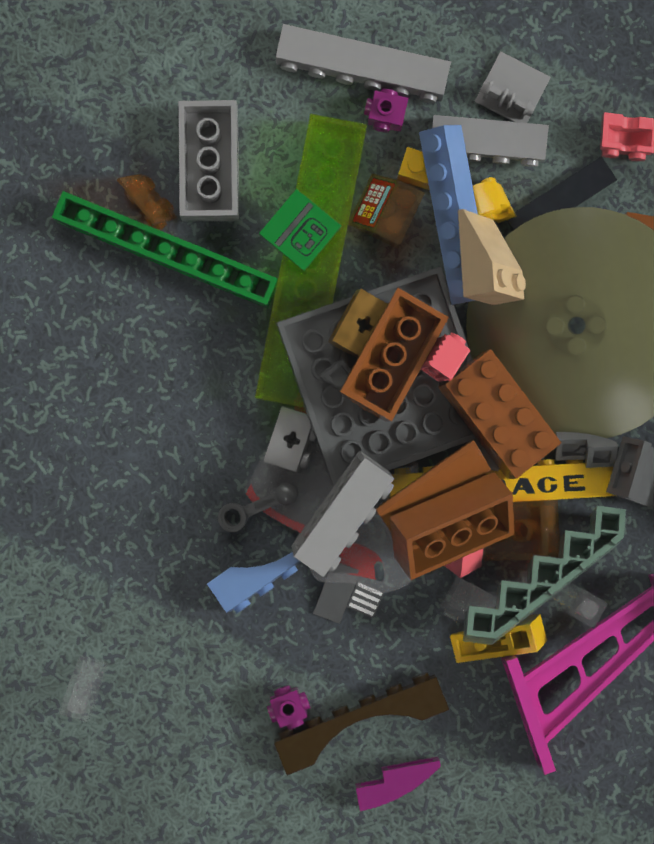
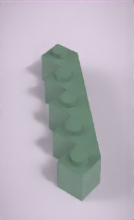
[463,506,626,645]

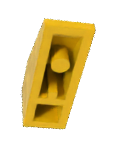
[450,614,547,663]

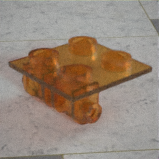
[117,174,177,231]

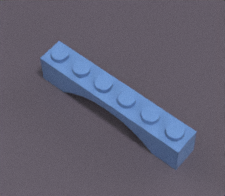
[207,522,365,614]

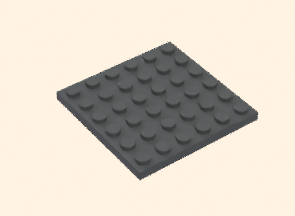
[275,266,477,487]

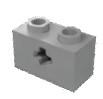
[264,406,316,474]

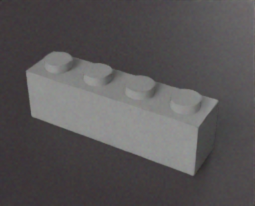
[432,115,549,167]

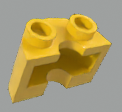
[473,177,516,223]

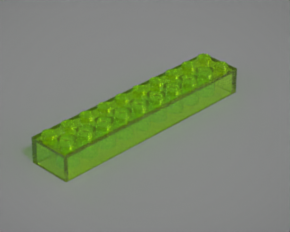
[255,114,367,409]

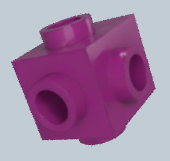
[364,89,408,133]
[267,685,311,730]

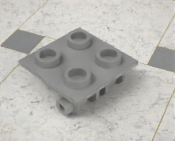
[475,51,551,123]

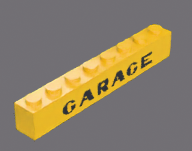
[389,459,616,502]

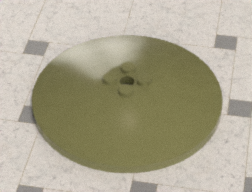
[466,207,654,438]

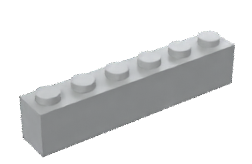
[276,24,451,103]

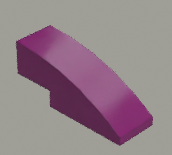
[355,756,441,811]

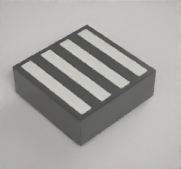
[347,580,385,618]

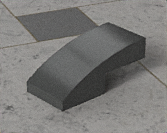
[554,432,618,468]

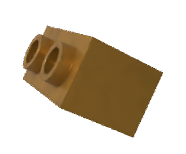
[328,289,388,359]

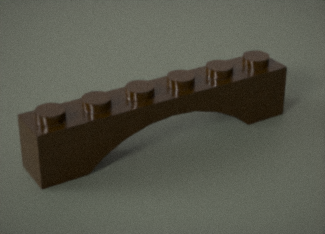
[274,672,449,776]

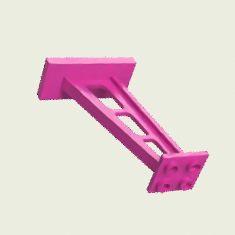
[501,573,654,775]

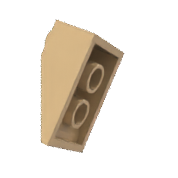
[458,209,526,305]

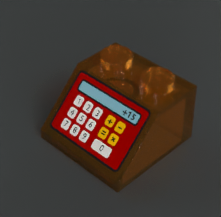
[347,173,425,249]

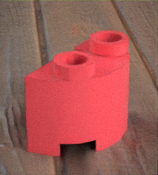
[600,112,654,161]

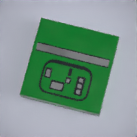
[259,189,341,271]

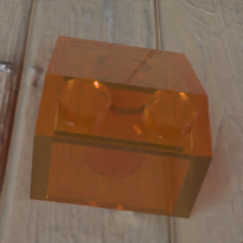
[482,499,560,561]

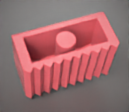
[420,332,470,382]

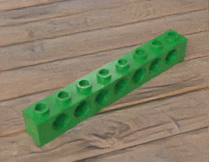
[52,191,279,309]

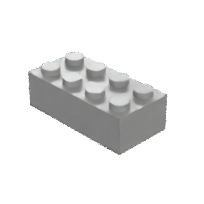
[178,100,239,222]
[291,450,394,577]

